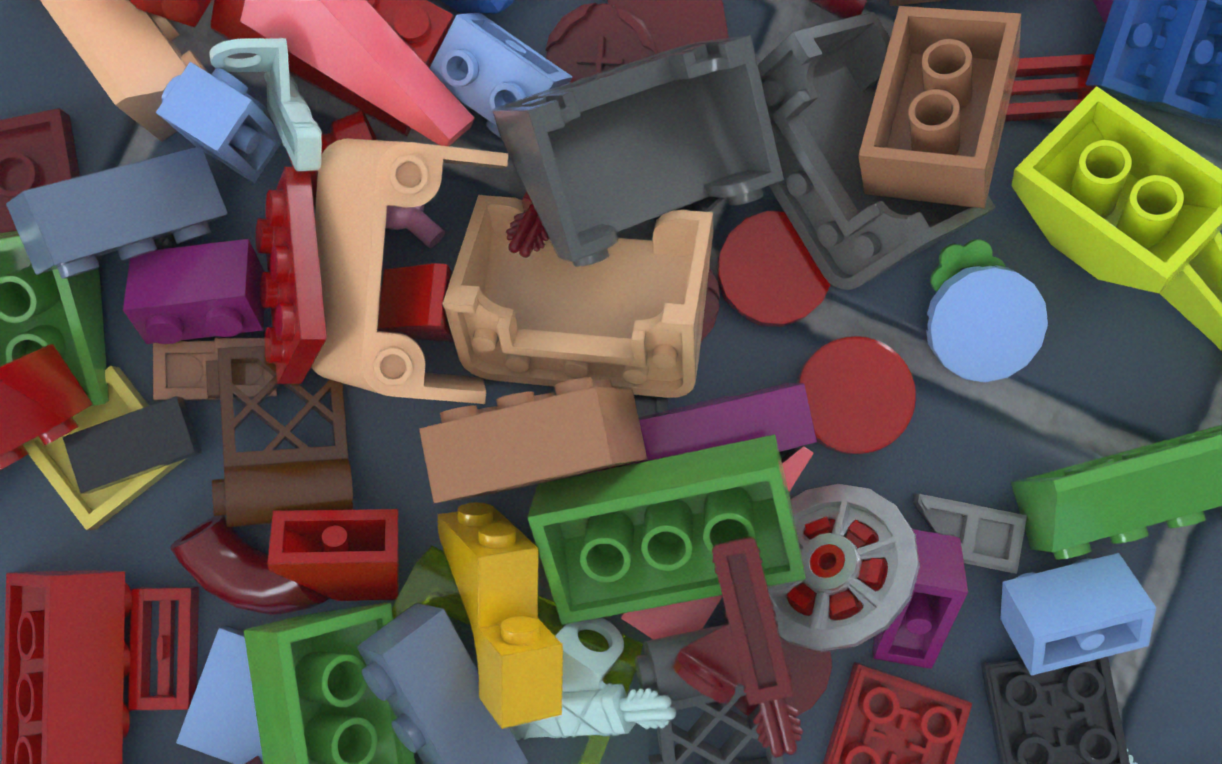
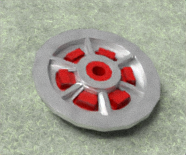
[767,484,920,652]

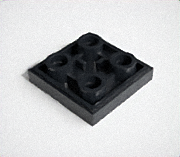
[981,657,1130,764]

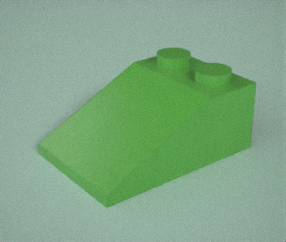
[0,231,109,406]

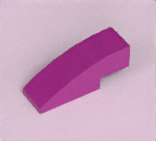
[625,383,817,466]

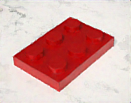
[256,167,327,384]

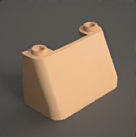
[443,195,713,398]

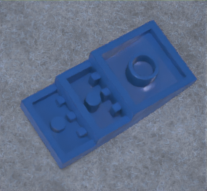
[1085,0,1222,128]

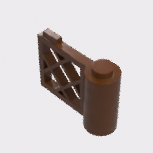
[206,346,353,527]

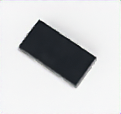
[62,396,202,494]

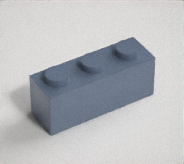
[6,146,228,279]
[356,603,528,764]

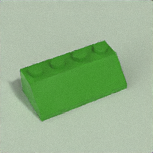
[1011,425,1222,560]
[527,435,806,625]
[243,603,415,764]

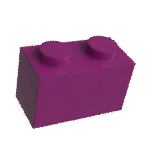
[123,239,265,344]

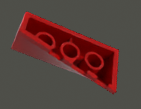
[0,343,93,470]

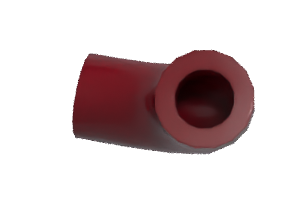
[170,515,330,615]

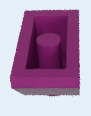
[873,529,968,669]

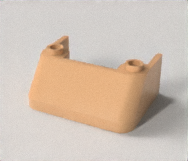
[311,139,509,404]

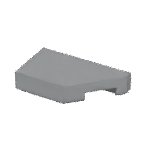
[913,494,1027,574]

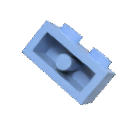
[429,12,572,138]
[156,62,282,184]
[1000,553,1156,676]

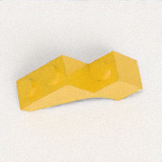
[438,502,563,729]

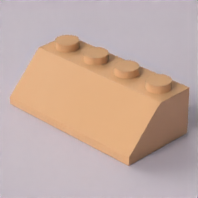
[40,0,207,142]

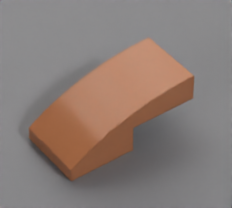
[153,338,277,402]

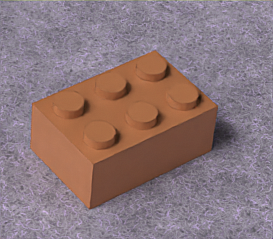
[858,6,1021,209]
[419,377,647,503]

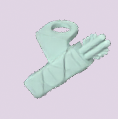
[209,38,322,171]
[509,617,676,740]

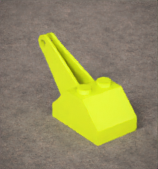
[1011,86,1222,352]

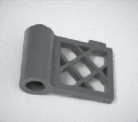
[635,624,783,764]

